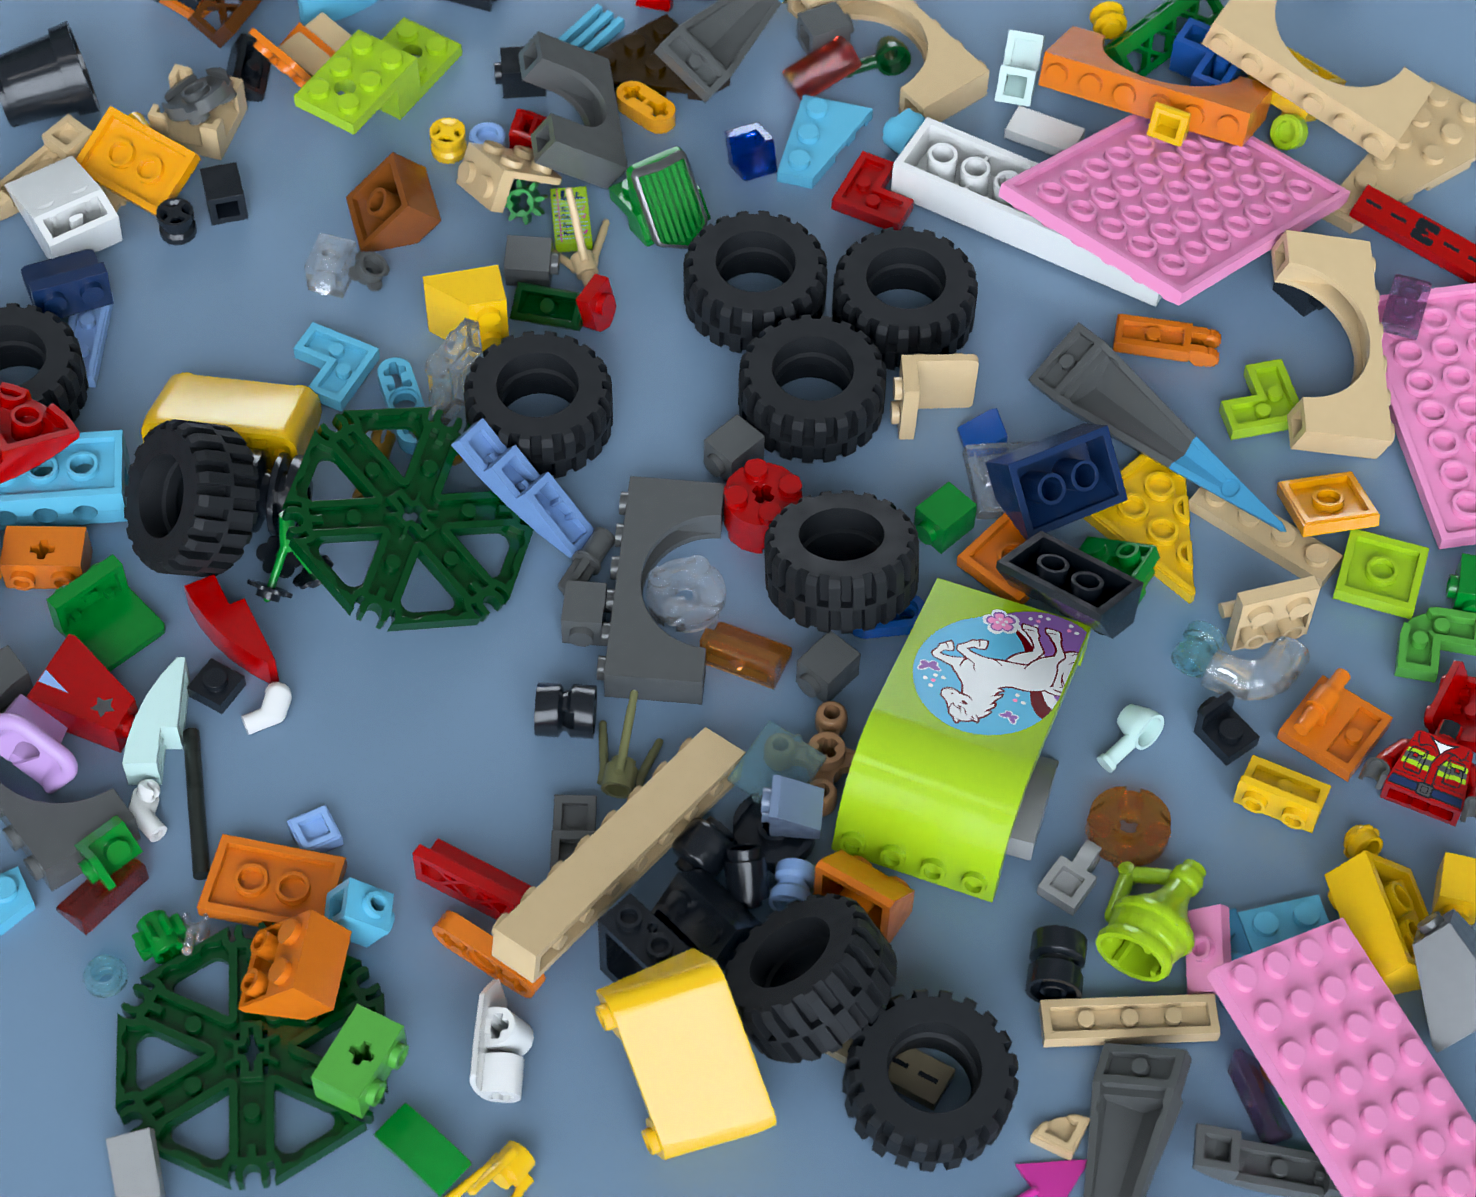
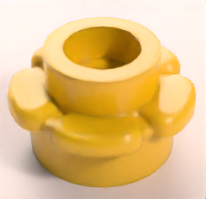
[1343,824,1383,858]

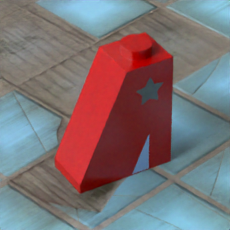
[27,634,138,753]

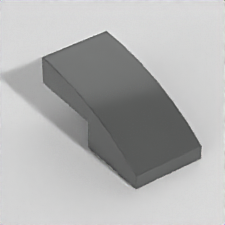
[550,795,597,870]

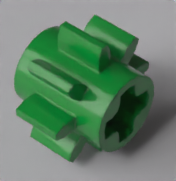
[505,179,548,225]
[132,910,190,964]

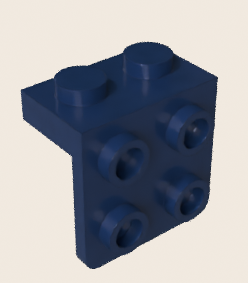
[21,249,114,318]

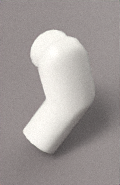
[241,681,292,735]
[128,779,167,842]

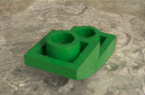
[373,1102,472,1197]

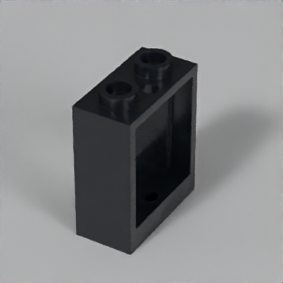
[598,893,690,982]

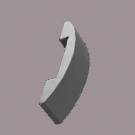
[1192,1123,1342,1197]

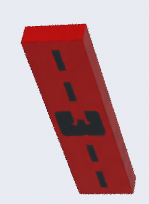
[1349,184,1476,283]

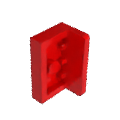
[1424,660,1476,753]

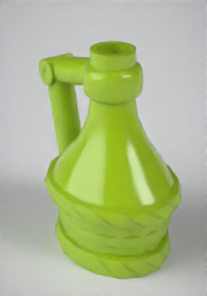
[1095,859,1206,982]

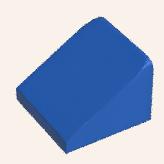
[957,408,1008,461]

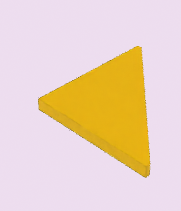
[1083,454,1196,604]

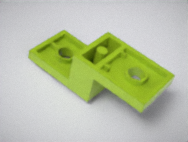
[294,17,462,135]

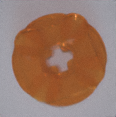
[1085,786,1171,869]

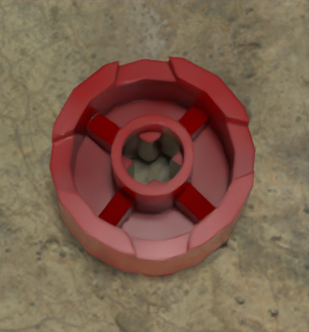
[723,458,803,554]

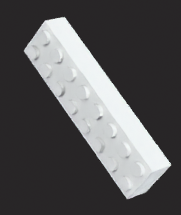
[891,117,1162,307]

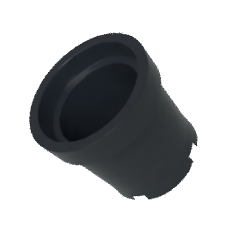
[0,21,100,128]

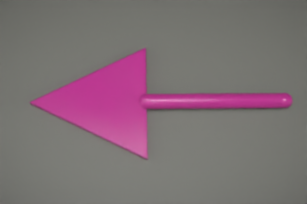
[1015,1159,1087,1197]

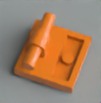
[1277,668,1393,782]

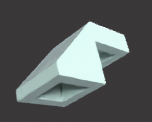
[995,30,1045,107]

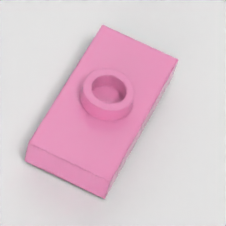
[1186,904,1231,995]

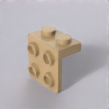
[456,140,562,213]
[890,353,979,440]

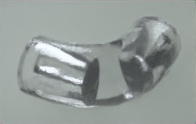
[1201,636,1310,701]

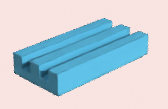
[558,4,625,53]

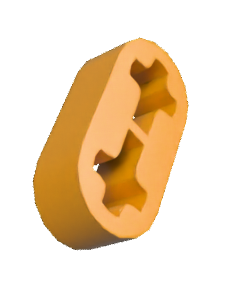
[616,81,676,134]

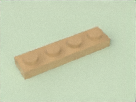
[1189,487,1344,589]
[1039,994,1221,1047]

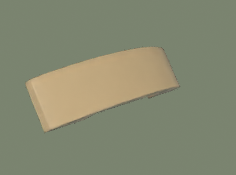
[0,114,93,221]

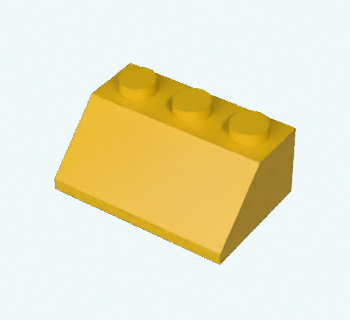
[1324,850,1429,995]

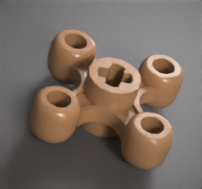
[764,701,856,817]

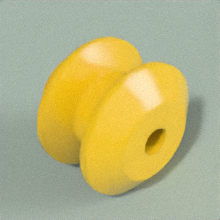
[1089,1,1128,39]

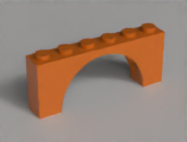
[1038,26,1273,147]

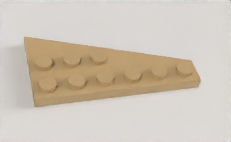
[1322,81,1476,234]

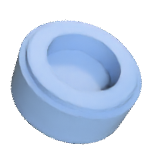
[469,122,506,147]

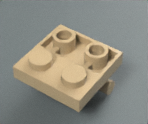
[1218,576,1320,651]

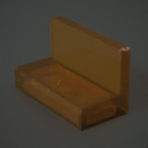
[700,622,792,690]

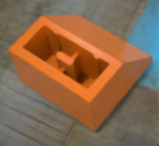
[238,909,352,1020]

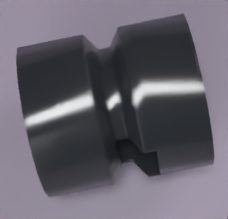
[534,682,597,739]
[1025,925,1088,1003]

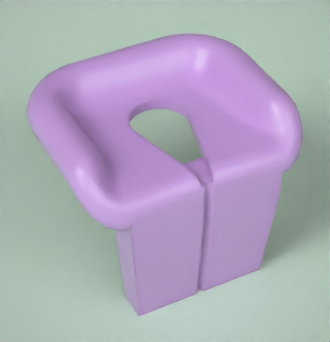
[0,694,78,794]

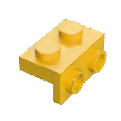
[1233,755,1331,833]

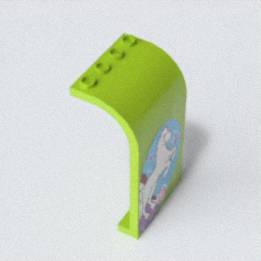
[831,578,1092,903]

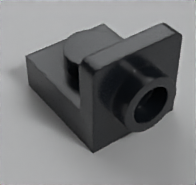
[1194,691,1260,766]

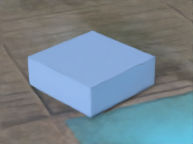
[287,804,344,853]

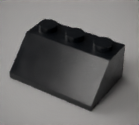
[996,531,1144,639]

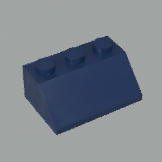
[985,423,1128,540]

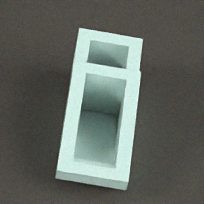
[122,657,190,785]

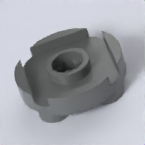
[162,67,237,125]

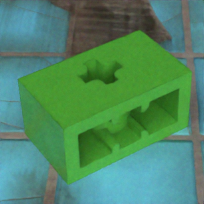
[311,1004,409,1119]

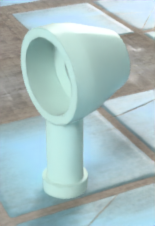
[1097,704,1164,773]

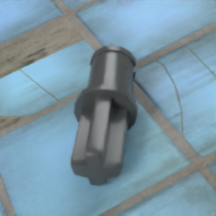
[558,527,615,595]

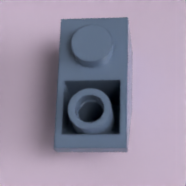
[761,775,824,840]

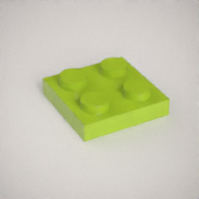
[1332,529,1430,620]

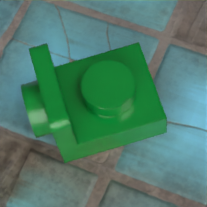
[74,815,143,891]

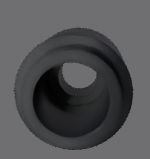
[723,843,770,909]

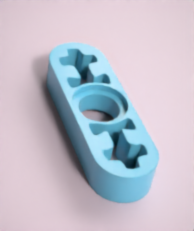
[377,357,430,454]

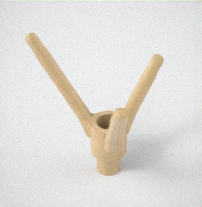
[554,187,610,288]

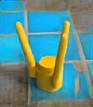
[445,1141,536,1197]

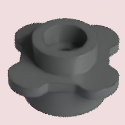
[348,251,390,291]

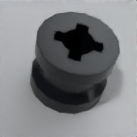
[156,198,197,245]

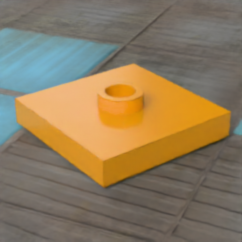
[1277,471,1380,537]

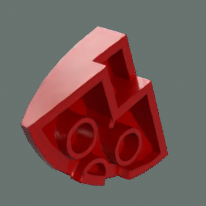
[0,382,80,484]

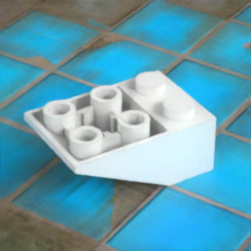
[5,155,123,259]

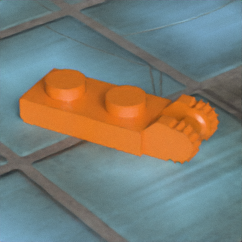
[1113,313,1221,367]

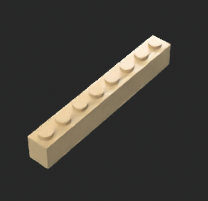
[491,727,746,983]

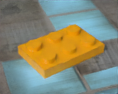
[76,106,201,217]

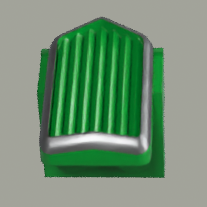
[608,146,711,249]

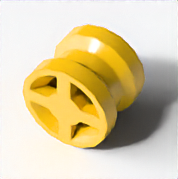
[429,117,467,164]

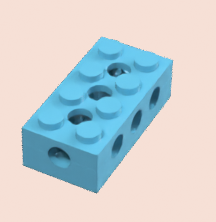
[0,430,130,530]

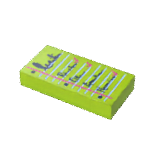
[550,186,593,252]

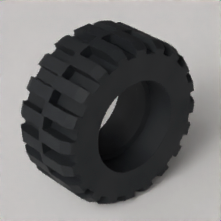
[683,211,828,353]
[832,227,978,371]
[0,303,89,423]
[738,315,887,464]
[463,331,613,479]
[124,419,260,577]
[764,490,919,634]
[725,893,897,1063]
[842,989,1019,1172]

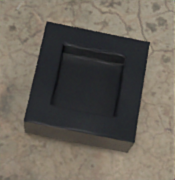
[187,658,246,714]

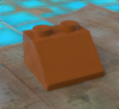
[346,152,441,252]

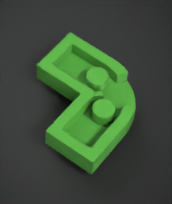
[1394,607,1476,683]

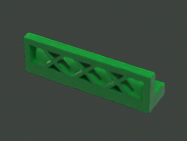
[1103,0,1224,77]

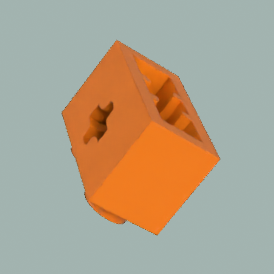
[0,526,93,591]

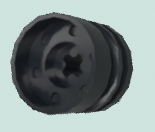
[249,448,313,536]

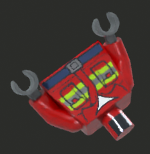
[1358,719,1476,827]

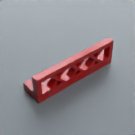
[412,838,532,920]

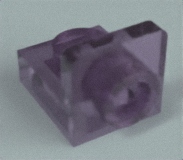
[1381,274,1432,340]

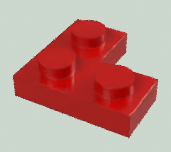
[831,151,914,231]

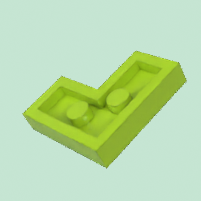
[1219,359,1299,440]

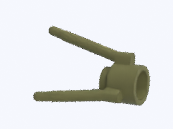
[597,690,663,799]

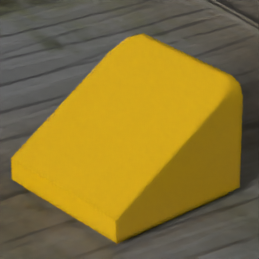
[1146,102,1191,147]

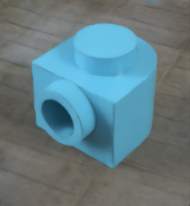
[883,107,925,155]

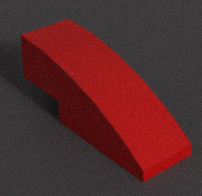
[184,574,279,684]

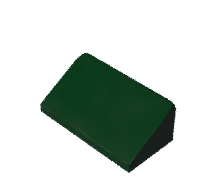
[509,282,583,331]

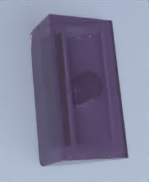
[1227,1048,1293,1145]

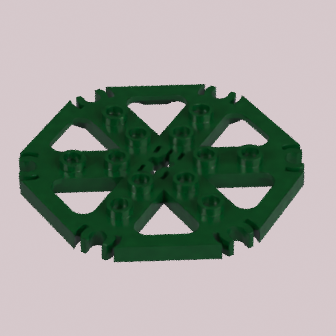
[281,407,534,632]
[115,922,388,1190]

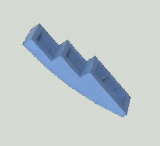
[451,418,594,558]

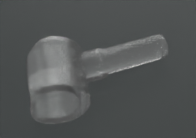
[181,912,210,956]

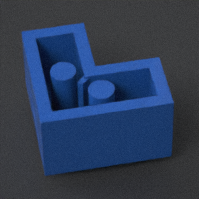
[1169,17,1247,86]

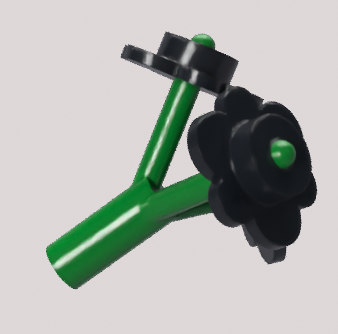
[247,511,334,602]

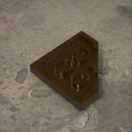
[593,14,730,101]

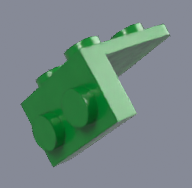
[46,554,166,672]

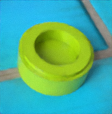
[1270,113,1308,150]

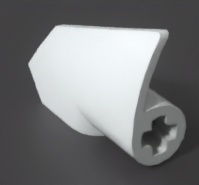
[470,979,534,1103]

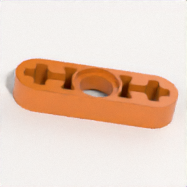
[432,911,546,998]

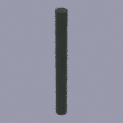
[183,728,210,880]

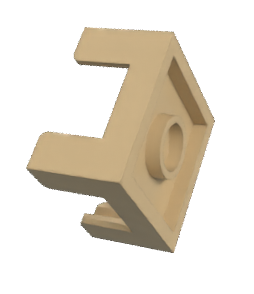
[148,64,248,160]

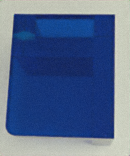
[725,122,778,181]

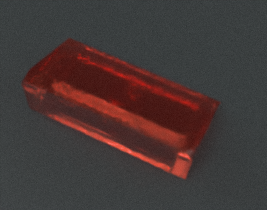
[781,36,862,100]
[56,858,149,935]

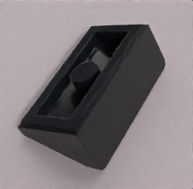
[226,33,271,102]

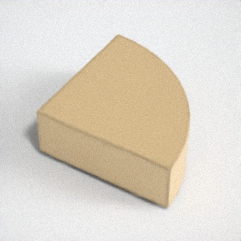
[1030,1114,1090,1160]

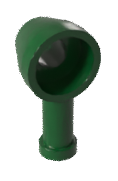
[843,36,911,78]

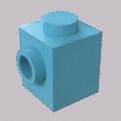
[324,877,395,948]

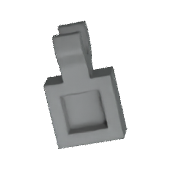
[1037,840,1102,916]

